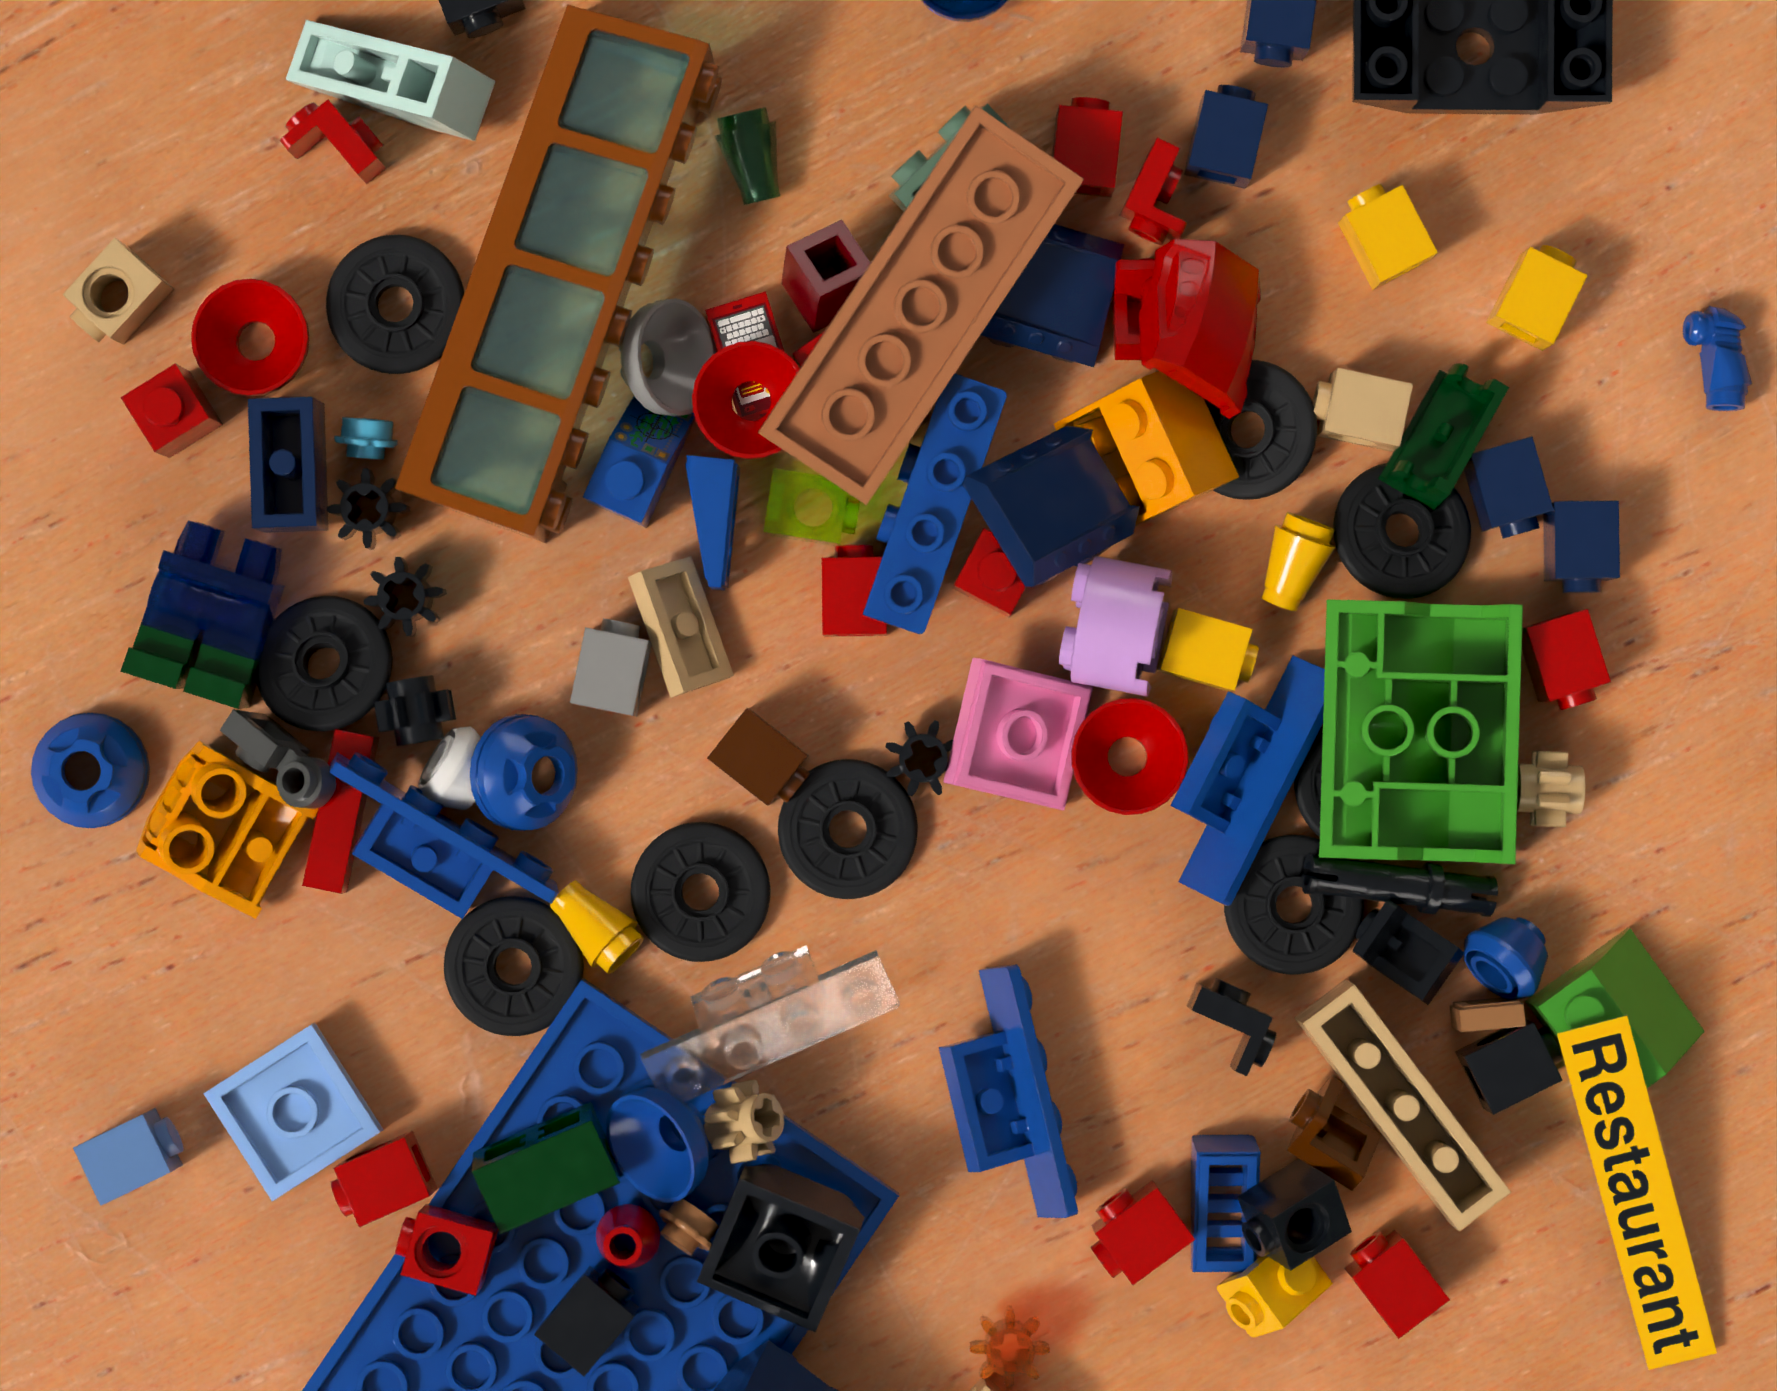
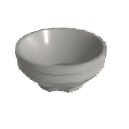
[619,298,716,416]

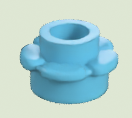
[334,417,397,459]

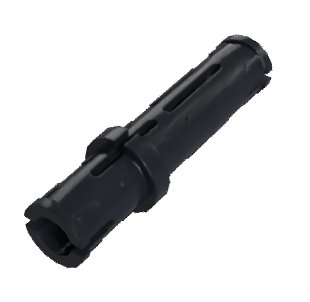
[1301,853,1498,917]

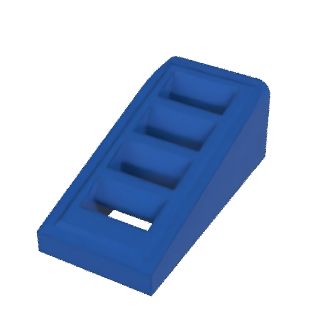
[685,455,741,591]
[1191,1135,1261,1272]

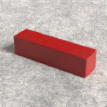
[302,729,380,894]

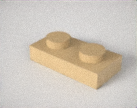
[628,556,734,697]

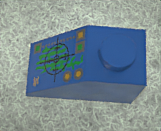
[583,396,695,528]

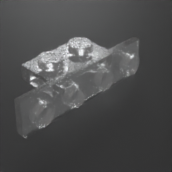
[640,945,900,1102]

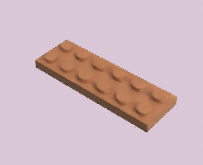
[758,105,1084,505]

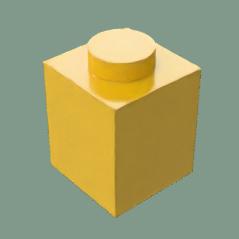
[1338,183,1438,290]
[1486,245,1588,351]
[1156,608,1259,692]

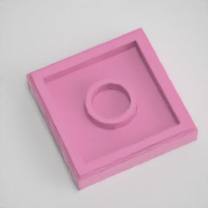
[943,657,1093,810]

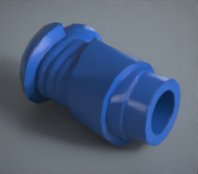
[1683,306,1752,411]

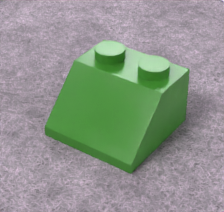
[1525,928,1705,1088]

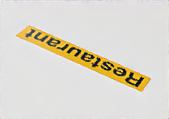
[1557,1015,1717,1370]

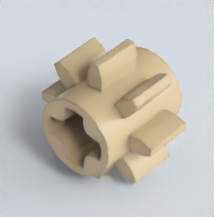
[1517,751,1585,827]
[704,1080,784,1164]

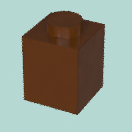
[707,708,810,806]

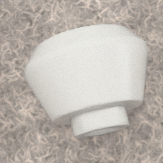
[418,727,481,810]

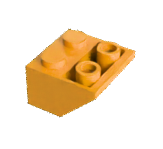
[1053,371,1239,526]

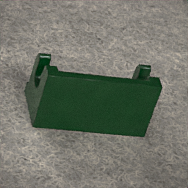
[1378,363,1509,511]
[471,1102,620,1234]

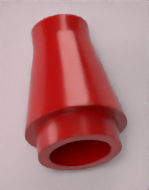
[596,1204,660,1269]

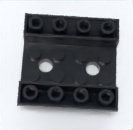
[1352,0,1613,115]

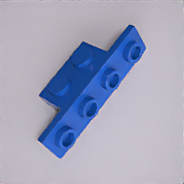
[862,374,1007,634]
[1170,655,1325,906]
[329,752,559,919]
[939,964,1078,1218]

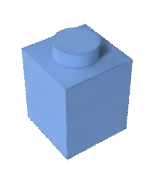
[73,1108,184,1206]

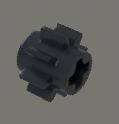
[327,468,410,550]
[364,557,447,637]
[374,675,456,746]
[885,720,953,796]

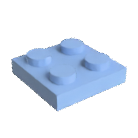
[203,1023,384,1201]

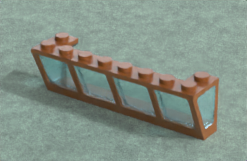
[395,5,722,543]

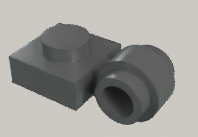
[220,709,336,809]

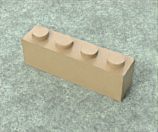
[1294,980,1511,1231]

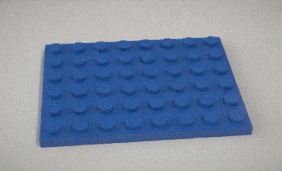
[302,978,899,1391]

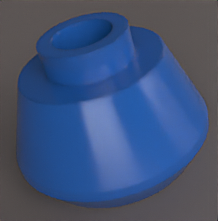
[1464,917,1548,1000]

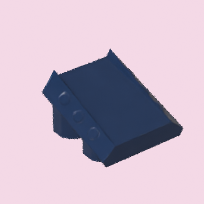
[981,224,1124,367]
[963,426,1140,587]

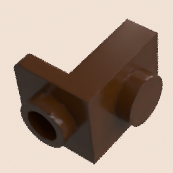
[1287,1075,1382,1191]

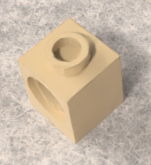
[63,238,174,345]
[1312,368,1413,452]

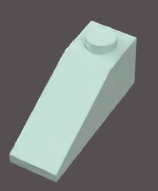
[286,20,495,141]

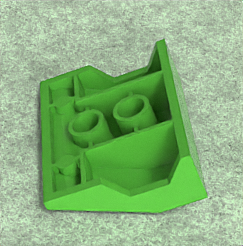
[1319,599,1523,864]

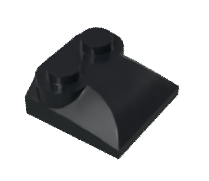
[697,1164,865,1332]

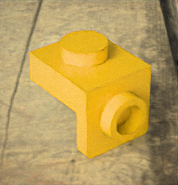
[1217,1255,1333,1338]

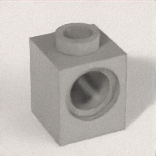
[570,618,652,716]

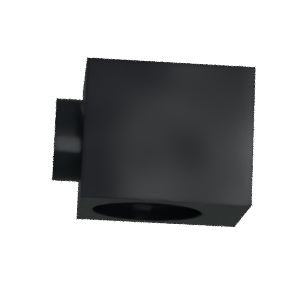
[1455,1019,1563,1115]
[1237,1158,1352,1271]
[534,1266,639,1376]

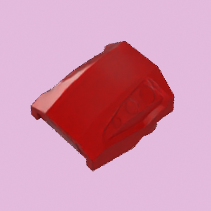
[1139,239,1261,419]

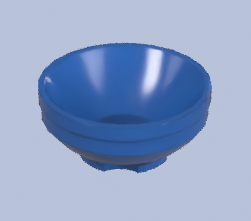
[31,713,150,828]
[470,714,578,831]
[606,1087,709,1203]

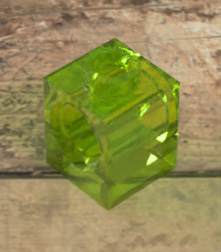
[763,468,860,546]

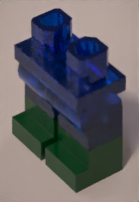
[120,520,285,709]

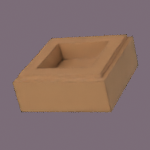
[1450,998,1526,1032]

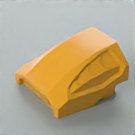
[136,740,318,919]

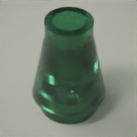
[714,107,781,205]

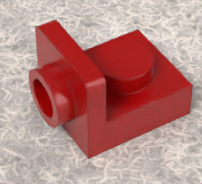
[1119,137,1187,245]

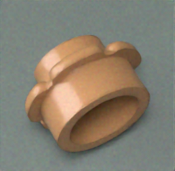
[659,1199,719,1255]

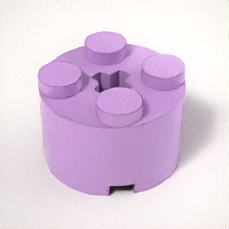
[1059,556,1172,697]

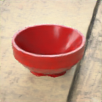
[191,279,310,396]
[692,341,800,459]
[1071,698,1188,815]

